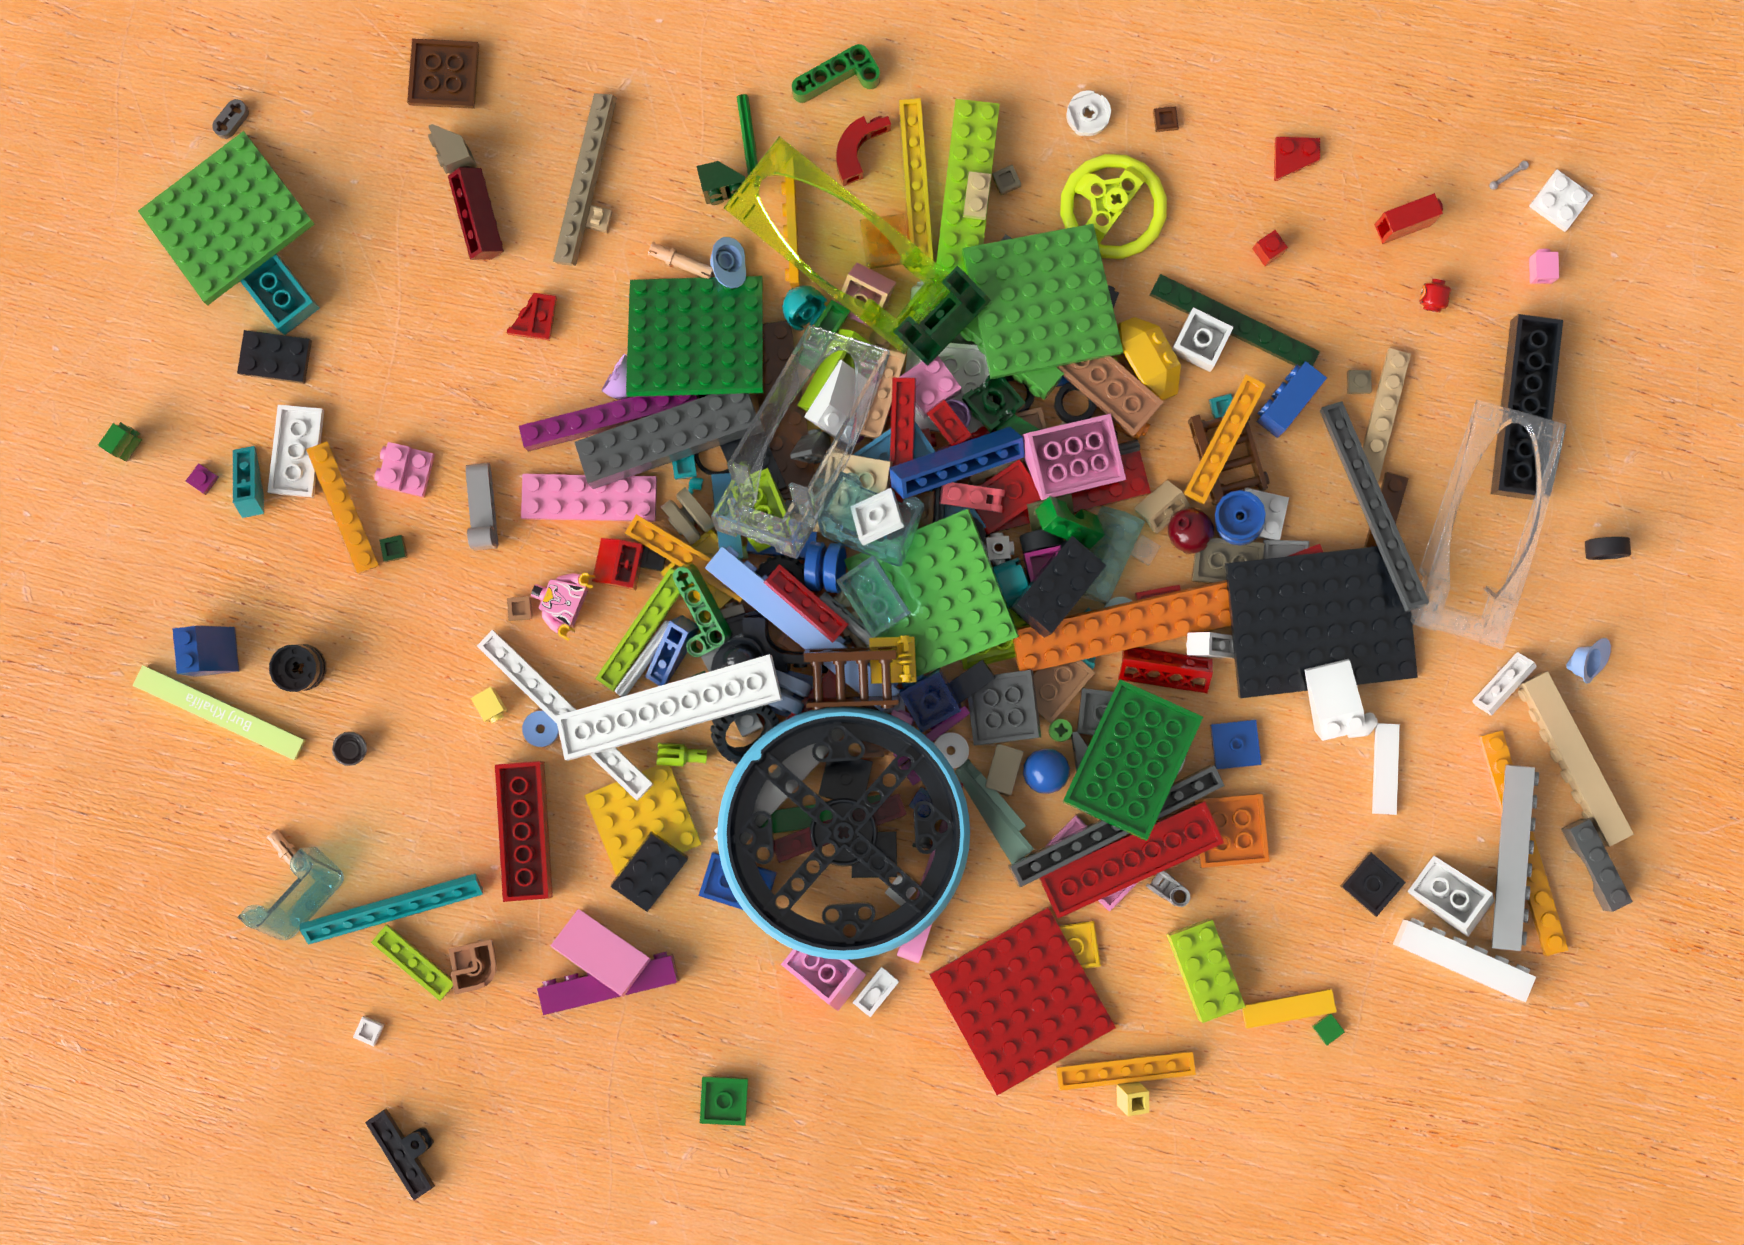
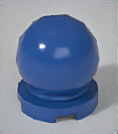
[1023,748,1070,794]

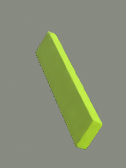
[595,567,686,691]

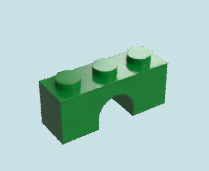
[1035,496,1105,549]

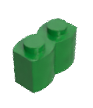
[98,422,142,462]

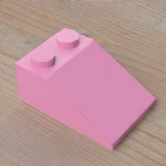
[781,949,866,1011]

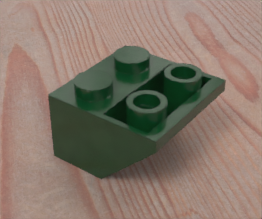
[696,161,749,205]

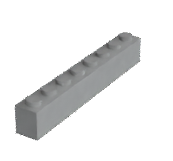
[1492,764,1539,951]

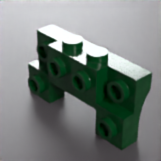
[893,266,991,366]

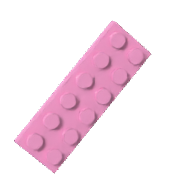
[521,474,657,522]

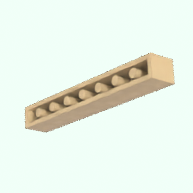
[1518,671,1634,847]

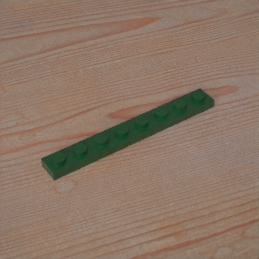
[1150,274,1320,366]

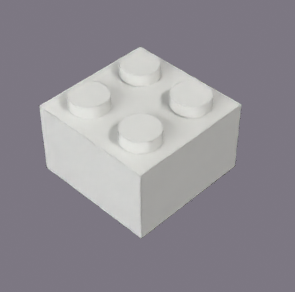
[1172,308,1233,372]

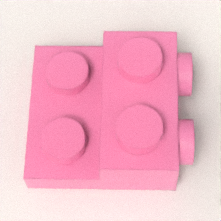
[375,442,435,498]

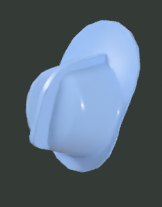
[710,237,746,288]
[1566,638,1611,683]

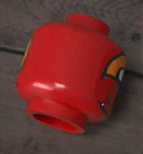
[1419,279,1451,313]

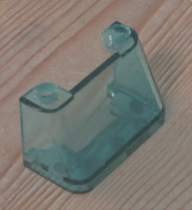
[817,471,924,566]
[237,847,344,940]

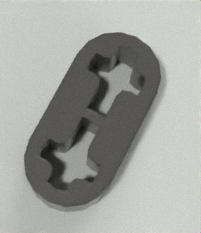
[212,99,249,139]

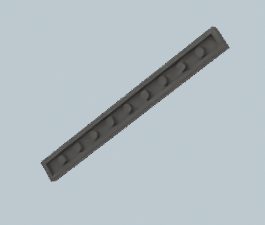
[1320,401,1429,612]

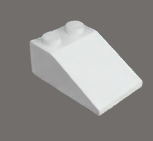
[804,360,873,445]
[1304,659,1366,741]
[1407,856,1495,937]

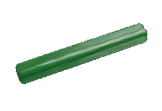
[737,94,760,181]

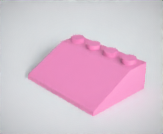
[1021,414,1126,500]

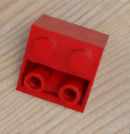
[592,538,644,591]

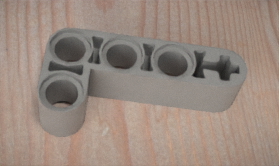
[466,463,498,551]

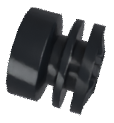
[269,644,326,692]

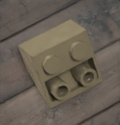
[428,124,478,174]

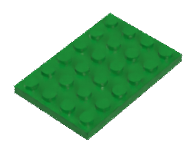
[1063,679,1203,841]

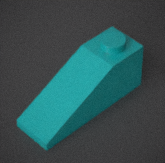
[233,446,264,518]

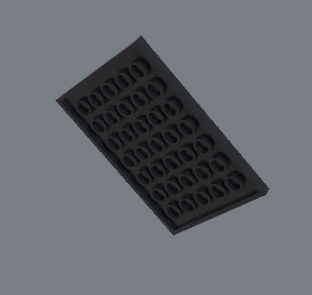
[1225,543,1418,698]

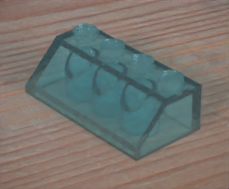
[1083,506,1145,605]

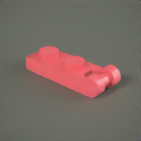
[939,482,1005,513]

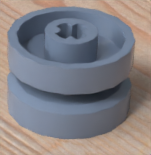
[768,669,813,715]

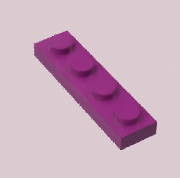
[892,706,970,767]

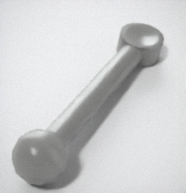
[1489,161,1529,190]

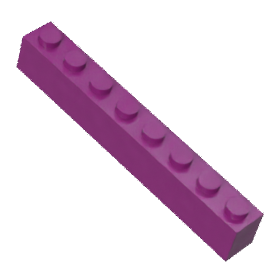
[519,395,698,452]

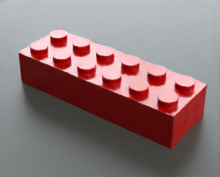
[495,761,553,902]

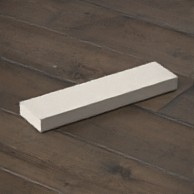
[1372,723,1400,815]

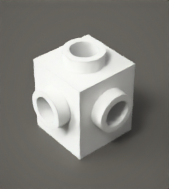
[984,533,1014,566]

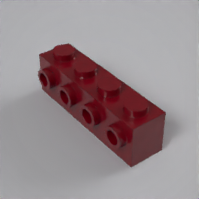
[448,167,504,260]

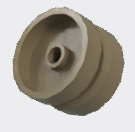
[661,487,716,545]

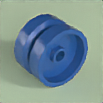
[1215,490,1266,546]
[804,541,846,593]

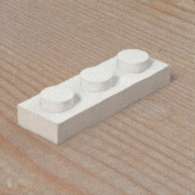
[1472,652,1537,716]

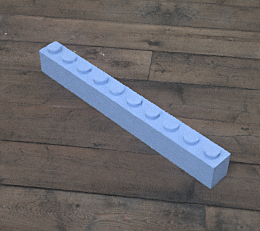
[705,546,899,712]

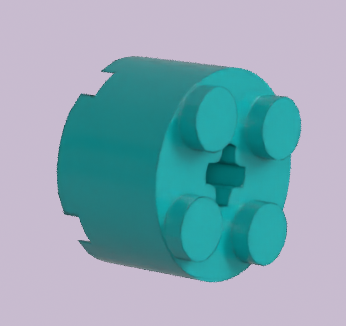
[993,557,1029,609]

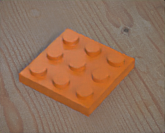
[1194,794,1270,868]

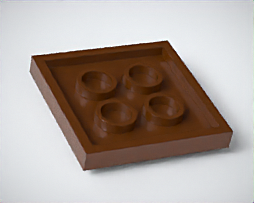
[407,38,479,109]

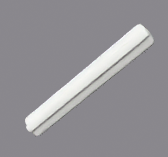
[615,620,669,697]

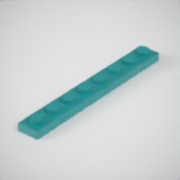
[300,873,483,945]

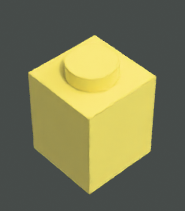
[471,687,507,724]
[1117,1082,1149,1116]

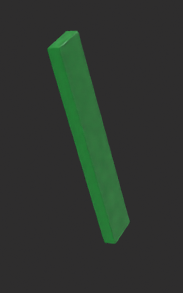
[761,795,881,834]

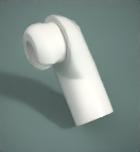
[1347,712,1378,738]

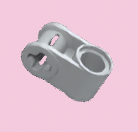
[1146,871,1190,907]

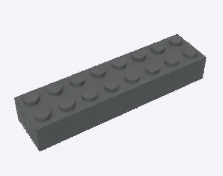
[574,393,762,489]

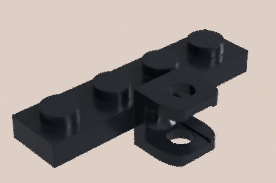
[365,1108,435,1200]

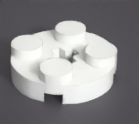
[1066,90,1111,136]

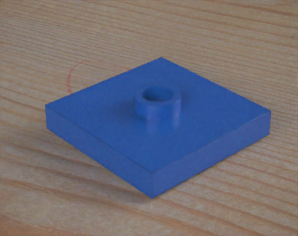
[1210,720,1262,769]

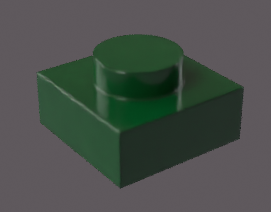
[379,535,408,562]

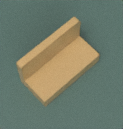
[1134,480,1190,534]

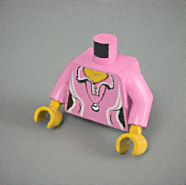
[531,573,595,641]

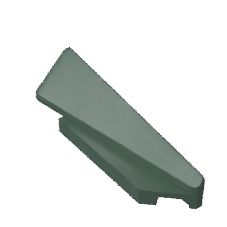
[955,759,1034,864]

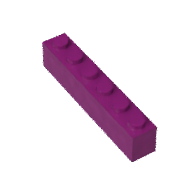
[537,952,679,1015]

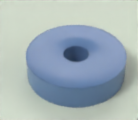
[522,711,559,747]

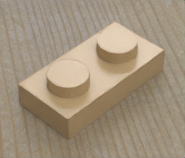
[963,171,991,220]

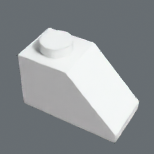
[1186,632,1234,658]

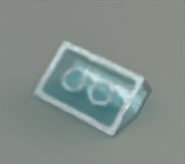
[836,555,911,638]

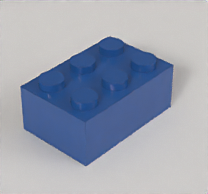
[1256,361,1327,438]

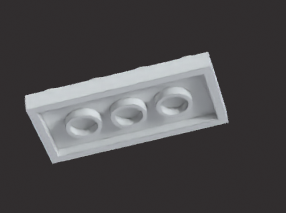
[267,405,324,498]

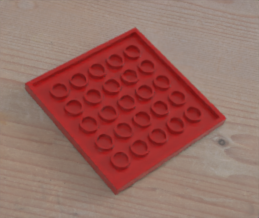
[929,907,1116,1095]

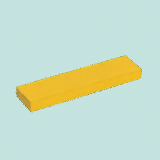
[1242,989,1337,1029]

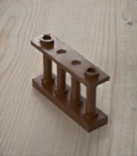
[1188,414,1270,505]
[804,646,900,710]

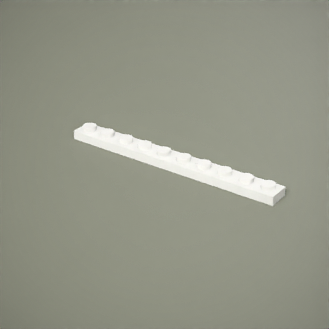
[477,630,653,801]

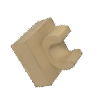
[586,205,613,233]

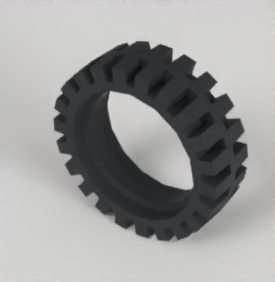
[710,704,779,764]

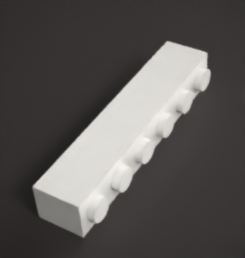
[1393,918,1536,1002]

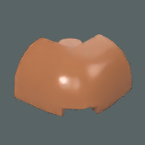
[449,939,496,994]

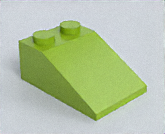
[728,468,798,552]

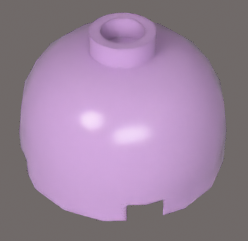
[602,354,629,399]

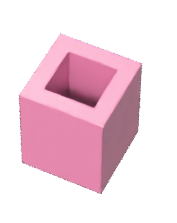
[1529,249,1559,284]

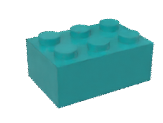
[240,254,320,335]

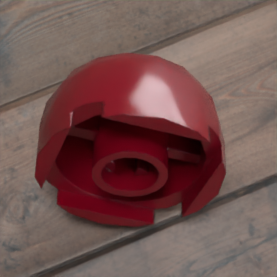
[1168,507,1214,554]

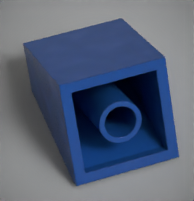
[172,626,239,677]

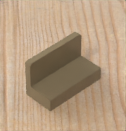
[985,744,1024,796]

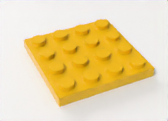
[584,765,702,876]

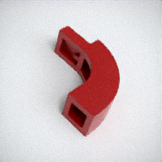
[836,116,891,186]

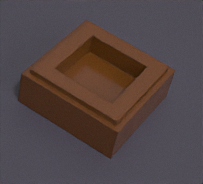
[1153,106,1178,132]

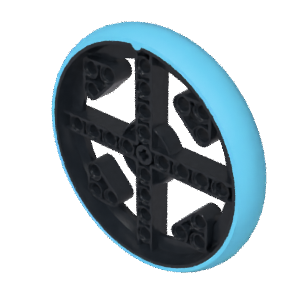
[717,706,970,960]

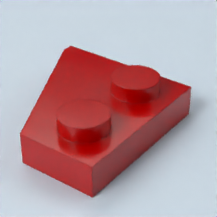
[1274,137,1320,181]
[507,293,557,341]

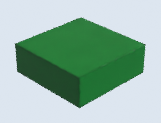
[1312,1013,1345,1046]

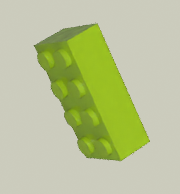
[1166,918,1246,1023]

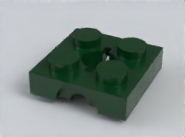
[962,375,1026,433]

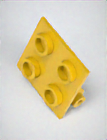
[869,636,917,684]

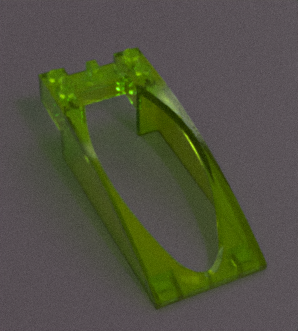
[724,136,950,354]

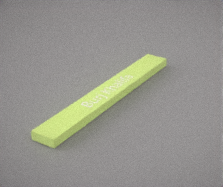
[133,665,306,760]

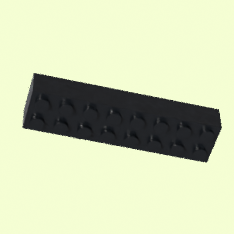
[1491,314,1563,500]

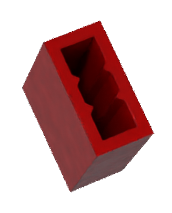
[1374,193,1443,244]

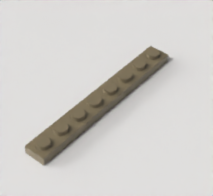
[553,93,617,266]

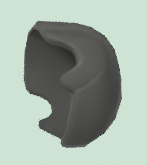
[332,732,367,766]

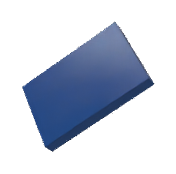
[698,852,777,910]

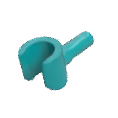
[688,477,703,495]

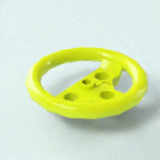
[1060,154,1167,259]

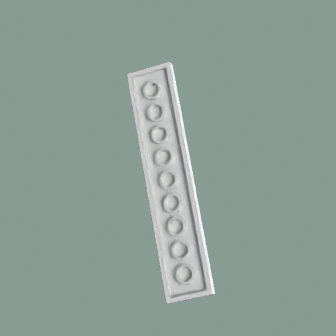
[555,654,782,761]

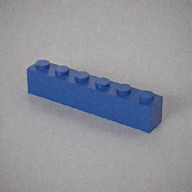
[889,427,1025,499]

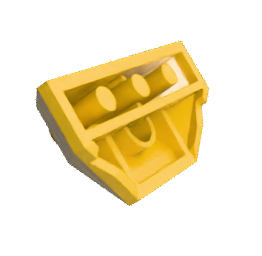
[1118,317,1181,401]

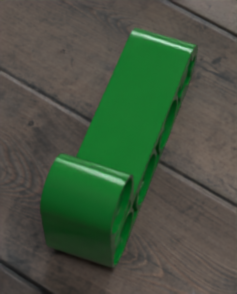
[792,44,880,103]
[673,563,731,657]

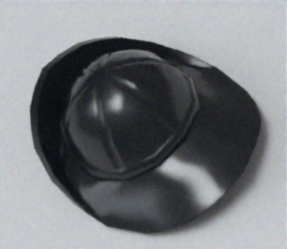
[711,637,764,671]

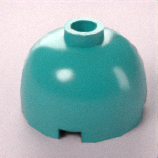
[782,285,827,330]

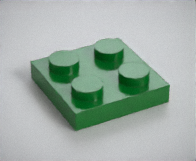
[699,1076,748,1126]

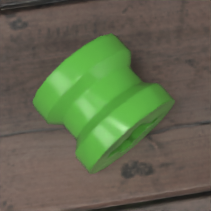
[1049,719,1072,742]

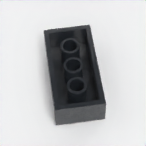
[1010,536,1107,638]

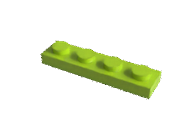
[371,924,453,1001]

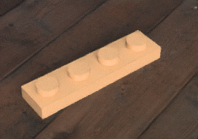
[858,349,906,439]

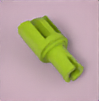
[656,743,707,767]

